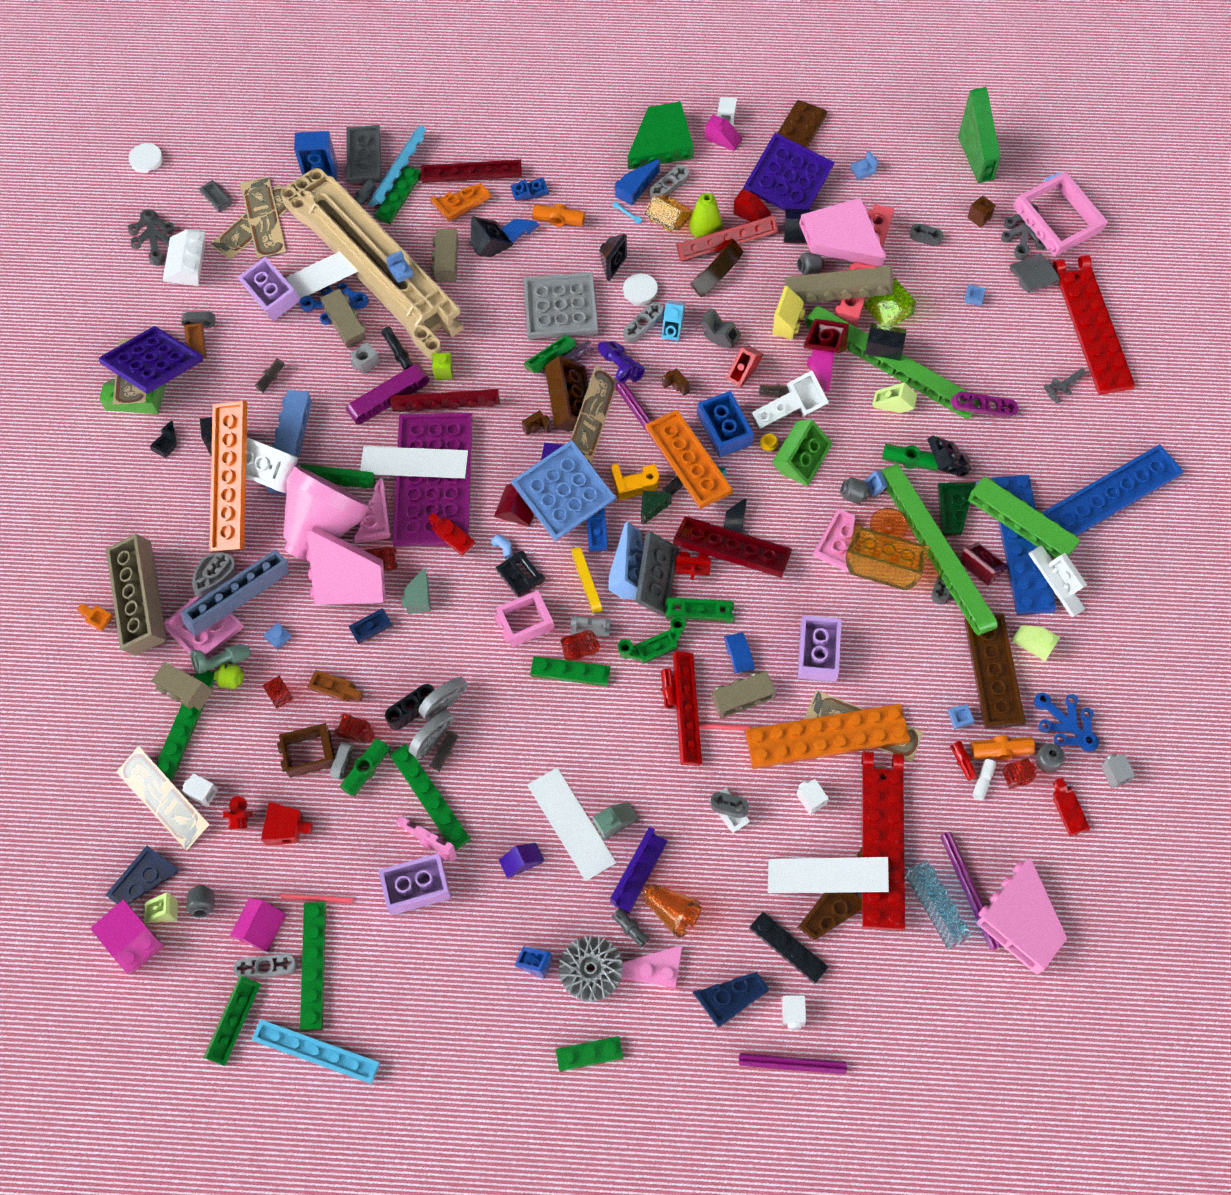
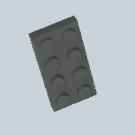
[346,125,381,184]
[635,532,678,616]

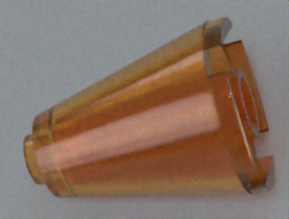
[643,884,702,938]

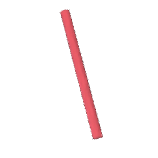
[699,724,751,730]
[281,893,353,903]

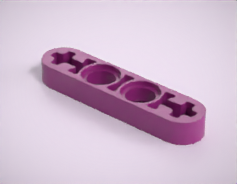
[951,392,1018,417]

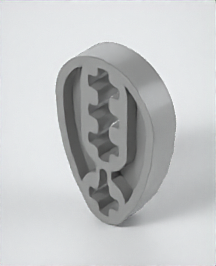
[192,552,236,597]
[419,676,468,721]
[409,710,455,759]

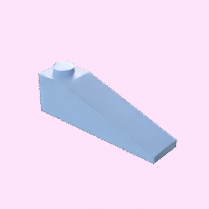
[608,521,644,599]

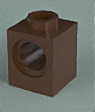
[968,195,996,228]

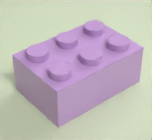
[238,256,300,321]
[797,616,842,682]
[378,853,451,916]

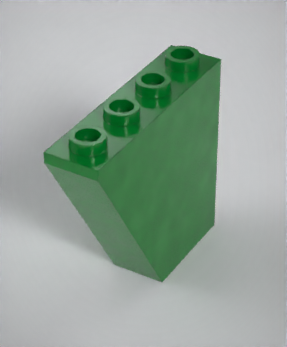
[958,87,1001,183]
[627,101,694,170]

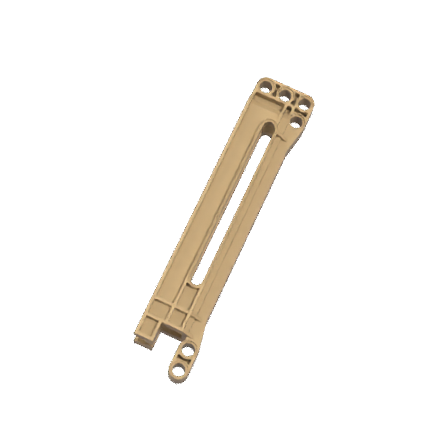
[281,168,464,360]

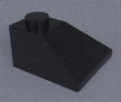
[470,216,513,257]
[599,234,627,281]

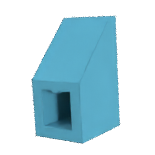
[661,300,686,341]

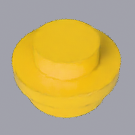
[760,433,778,451]

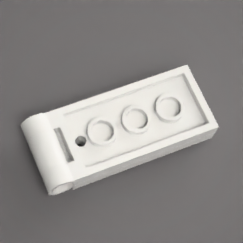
[246,437,299,493]

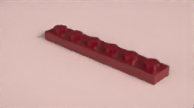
[421,159,522,183]
[390,389,500,412]

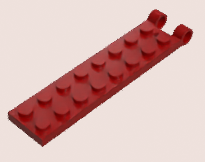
[1053,255,1135,395]
[861,751,905,931]

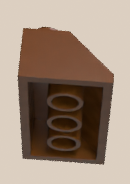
[545,356,589,432]

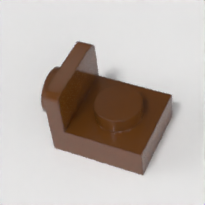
[662,368,689,396]
[522,410,552,435]

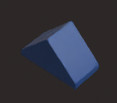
[514,946,553,979]

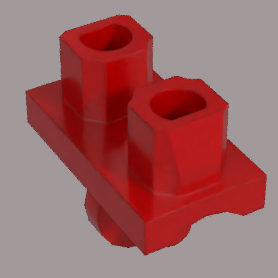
[676,552,711,580]
[223,796,253,829]

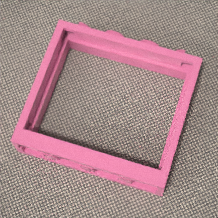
[1013,172,1108,257]

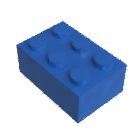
[294,131,338,181]
[697,390,754,458]

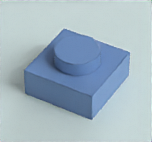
[964,284,986,306]
[865,470,888,497]
[263,622,292,650]
[947,704,975,730]

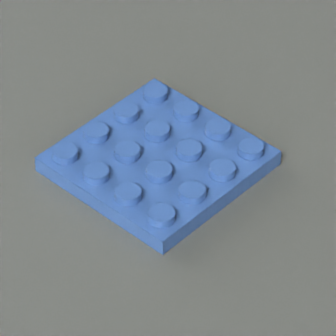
[511,440,616,542]

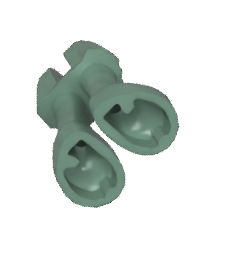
[190,644,250,674]

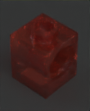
[262,675,293,709]
[1002,758,1037,790]

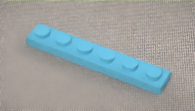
[367,125,426,208]
[252,1019,380,1084]

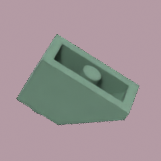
[401,569,431,614]
[593,802,639,840]

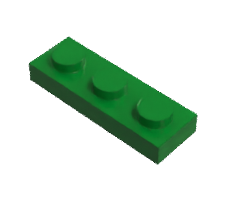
[523,335,576,373]
[555,1036,623,1072]

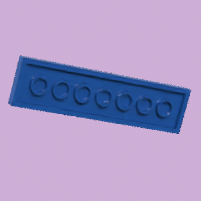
[1042,444,1184,536]
[992,475,1057,615]

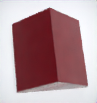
[803,319,849,353]
[494,483,534,527]
[961,542,1007,586]

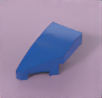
[502,218,540,242]

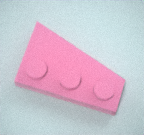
[813,508,855,572]

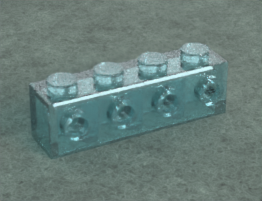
[905,860,970,950]

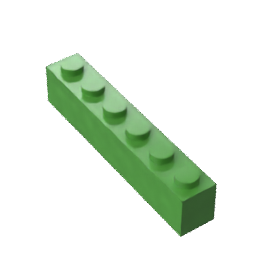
[968,476,1080,559]

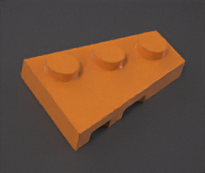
[430,183,491,222]

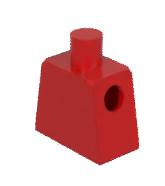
[261,802,313,845]

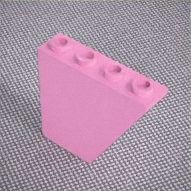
[800,198,886,266]
[305,526,386,605]
[976,858,1067,975]

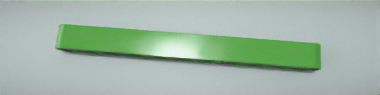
[805,306,980,419]
[879,464,998,636]

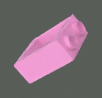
[494,590,555,648]

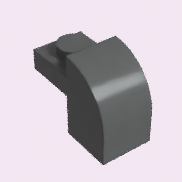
[700,309,741,347]

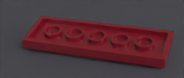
[673,516,792,578]

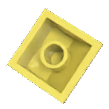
[772,286,806,340]

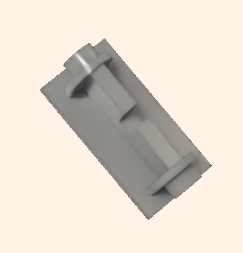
[571,616,611,637]

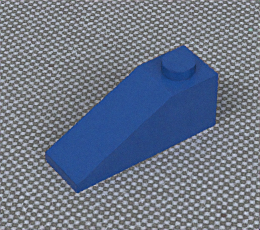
[614,160,660,206]

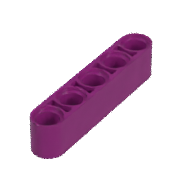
[346,364,430,425]

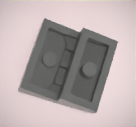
[1010,254,1060,293]

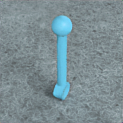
[613,202,641,224]

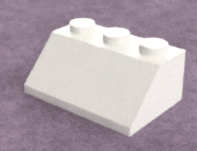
[163,229,205,286]

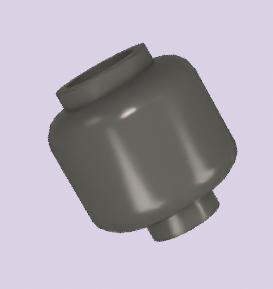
[797,252,824,275]
[840,477,870,504]
[1035,743,1065,773]
[186,885,214,918]

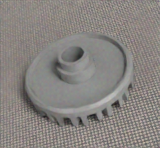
[559,935,623,1002]

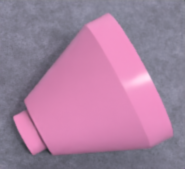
[283,466,370,561]

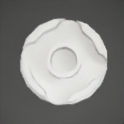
[129,143,163,173]
[623,273,658,306]

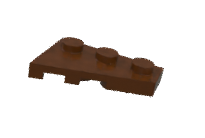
[797,892,862,941]

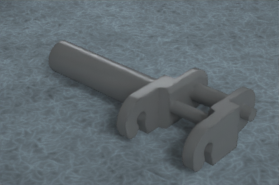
[1044,368,1086,403]

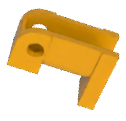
[611,464,659,501]

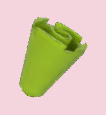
[689,193,723,238]

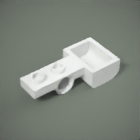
[751,371,829,429]

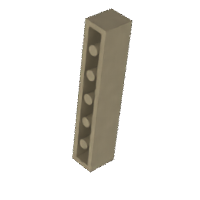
[785,266,894,303]

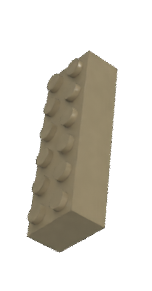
[106,534,167,656]

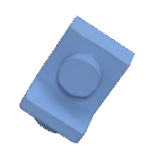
[850,151,878,180]
[386,251,414,283]

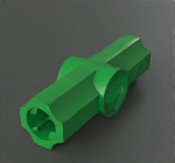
[882,443,938,471]
[340,739,390,797]

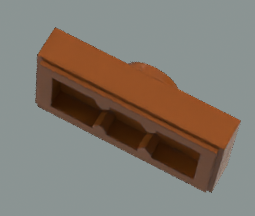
[184,323,207,359]

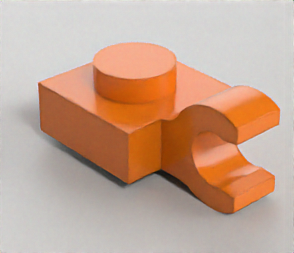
[77,603,113,632]

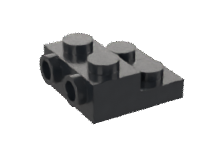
[927,435,972,477]

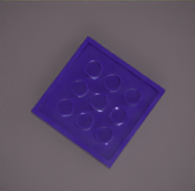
[743,133,835,211]
[99,326,203,394]

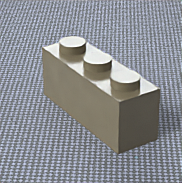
[431,229,459,282]
[321,289,366,348]
[151,662,213,710]
[711,671,776,719]

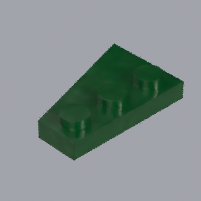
[937,482,976,536]

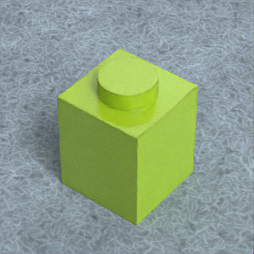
[432,353,453,380]

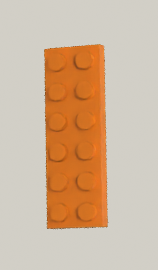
[645,409,733,509]

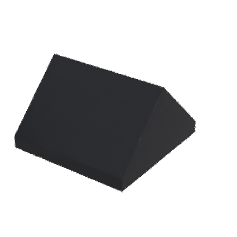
[784,209,816,244]

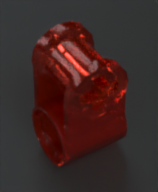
[364,547,398,571]
[560,630,600,661]
[334,713,375,744]

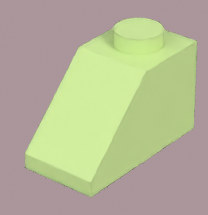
[872,383,917,413]
[1011,625,1060,661]

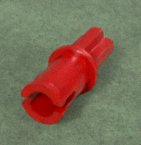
[661,669,676,708]
[950,741,977,781]

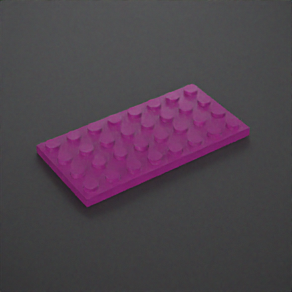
[393,413,472,547]

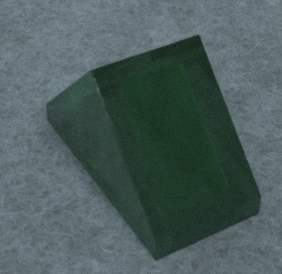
[641,491,672,525]

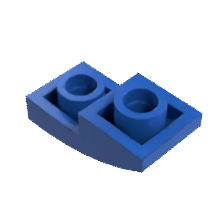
[510,177,549,201]
[724,632,755,674]

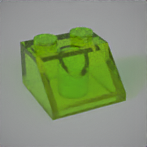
[864,278,916,327]

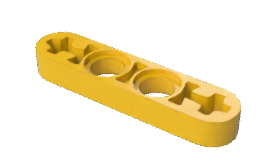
[571,546,602,614]

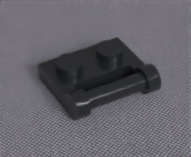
[496,550,546,598]

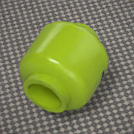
[214,663,244,690]

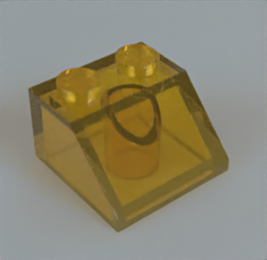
[645,195,693,232]

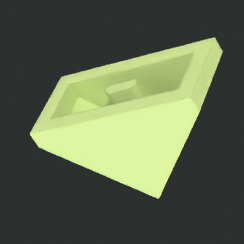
[144,893,178,923]

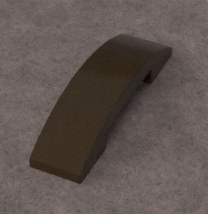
[690,239,744,297]

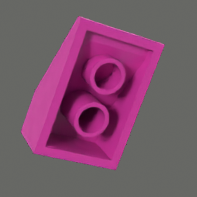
[90,899,164,975]

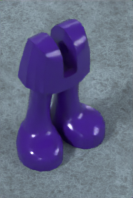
[598,341,645,383]

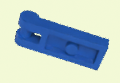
[587,508,608,552]

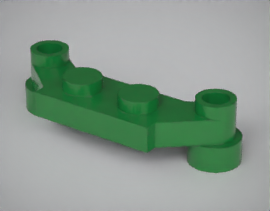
[617,616,686,664]

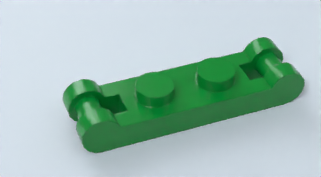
[665,598,734,623]

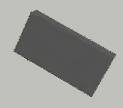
[199,180,233,212]

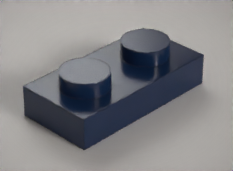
[349,608,392,644]

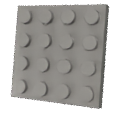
[523,272,598,340]

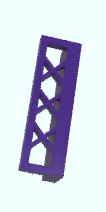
[610,827,667,914]

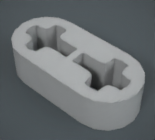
[330,742,353,780]

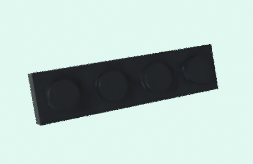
[749,912,828,985]

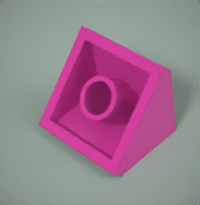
[230,898,287,952]

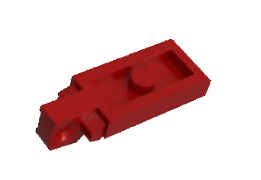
[428,513,475,556]
[1053,778,1090,836]

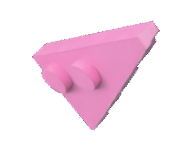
[354,478,391,543]
[396,816,457,862]
[621,946,682,988]

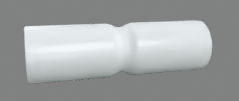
[972,759,997,800]

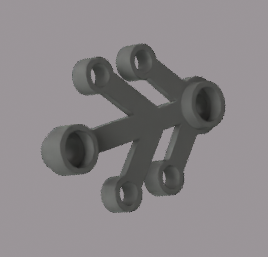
[1001,203,1046,260]
[128,209,174,266]

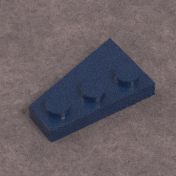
[106,846,180,905]
[693,972,770,1028]

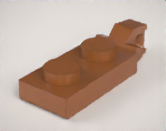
[307,670,364,702]

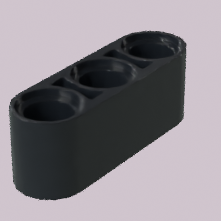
[385,684,435,730]

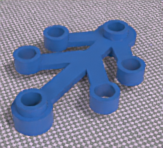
[300,283,369,325]
[1033,693,1099,752]

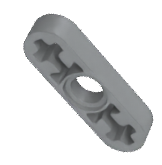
[650,165,689,202]
[624,303,663,343]
[233,954,297,979]

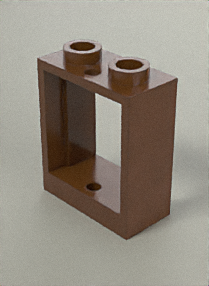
[277,723,335,778]

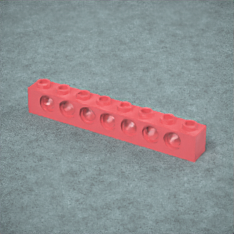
[834,204,894,328]

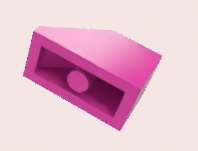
[705,115,742,151]
[807,349,834,392]

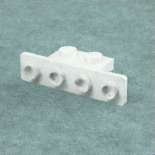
[1029,546,1087,617]

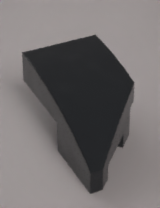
[150,421,177,458]
[724,499,747,533]

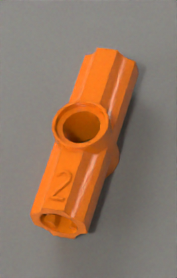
[532,204,585,227]
[971,735,1035,760]

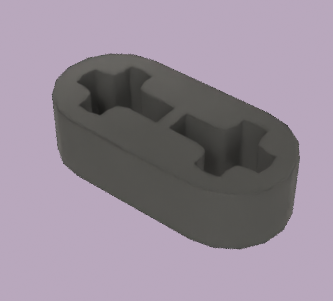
[910,224,943,246]
[181,312,216,328]
[710,792,749,818]

